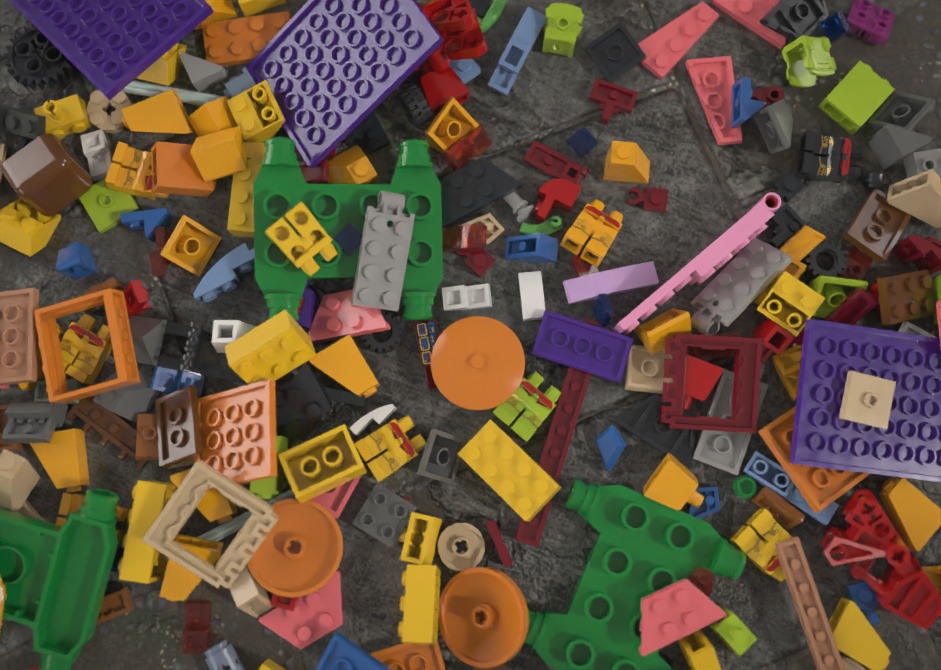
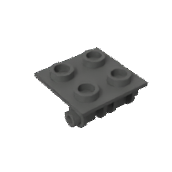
[352,483,417,549]

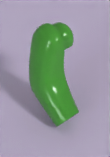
[478,0,507,33]
[519,216,562,236]

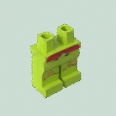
[492,371,561,442]

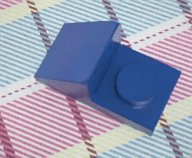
[731,77,766,129]
[120,208,173,242]

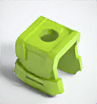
[542,3,584,57]
[782,35,837,88]

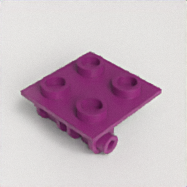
[842,0,896,45]

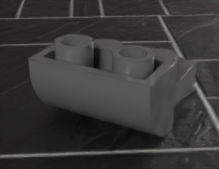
[1,401,69,443]

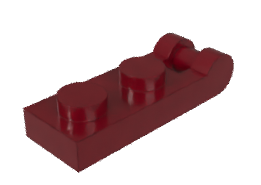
[523,140,589,187]

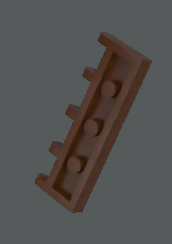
[66,396,150,473]

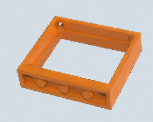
[34,288,140,404]

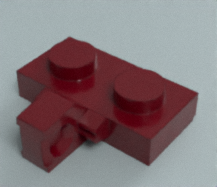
[588,78,638,126]

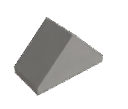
[180,52,228,92]

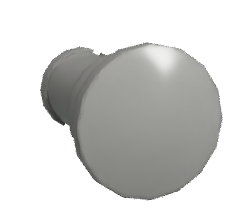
[503,192,535,222]

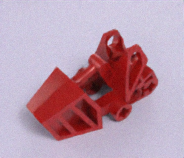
[414,0,488,72]
[821,488,941,631]

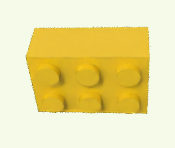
[224,309,316,385]
[278,424,367,504]
[398,564,441,645]

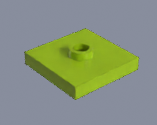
[79,178,141,233]

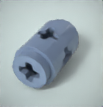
[204,639,245,670]

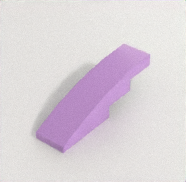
[563,261,659,304]

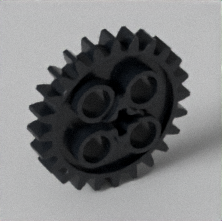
[4,24,74,90]

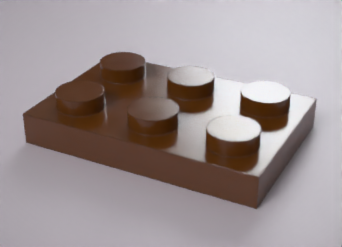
[843,187,912,264]
[877,269,935,325]
[155,385,202,468]

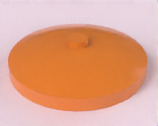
[431,316,525,411]
[246,498,343,597]
[438,567,529,668]

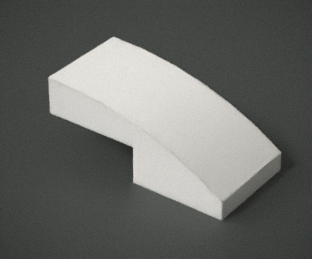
[80,129,113,181]
[518,271,545,321]
[442,283,492,311]
[349,404,397,436]

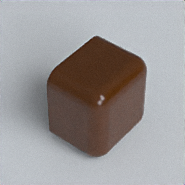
[1,133,93,217]

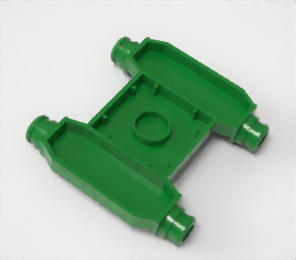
[253,137,443,322]
[524,479,746,670]
[0,488,119,670]

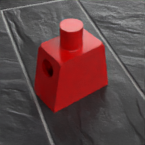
[420,61,469,118]
[684,355,724,410]

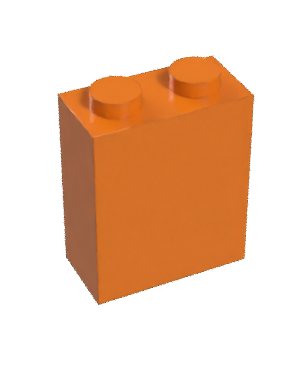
[151,141,217,197]

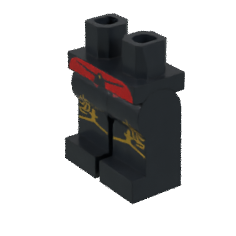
[796,130,863,184]

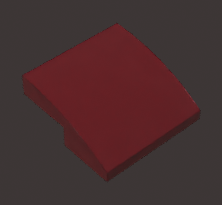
[892,234,941,275]

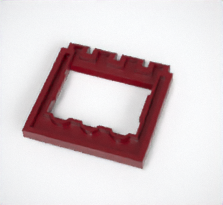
[660,333,763,433]

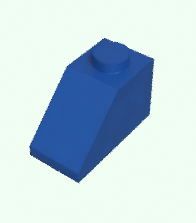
[505,233,558,263]
[56,242,98,280]

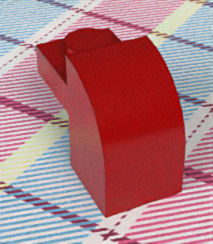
[534,179,581,223]
[103,279,151,317]
[752,320,795,364]

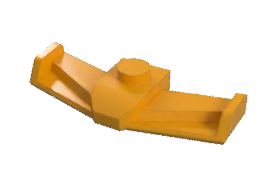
[754,225,826,306]

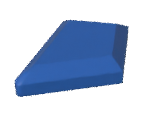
[596,425,627,472]
[687,486,720,519]

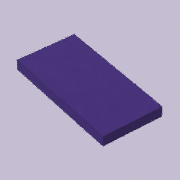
[531,310,634,383]

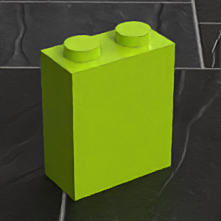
[818,61,895,135]
[250,436,289,499]

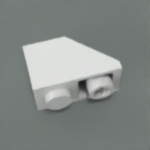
[212,320,256,353]

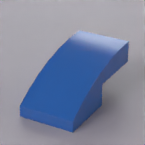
[150,366,205,398]

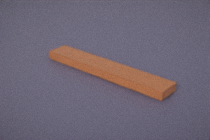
[773,536,845,670]

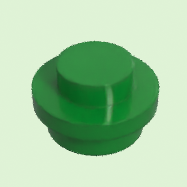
[733,475,757,499]

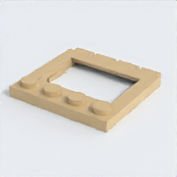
[142,459,279,588]

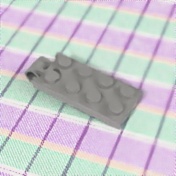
[351,190,415,311]
[690,238,792,336]
[692,363,768,475]

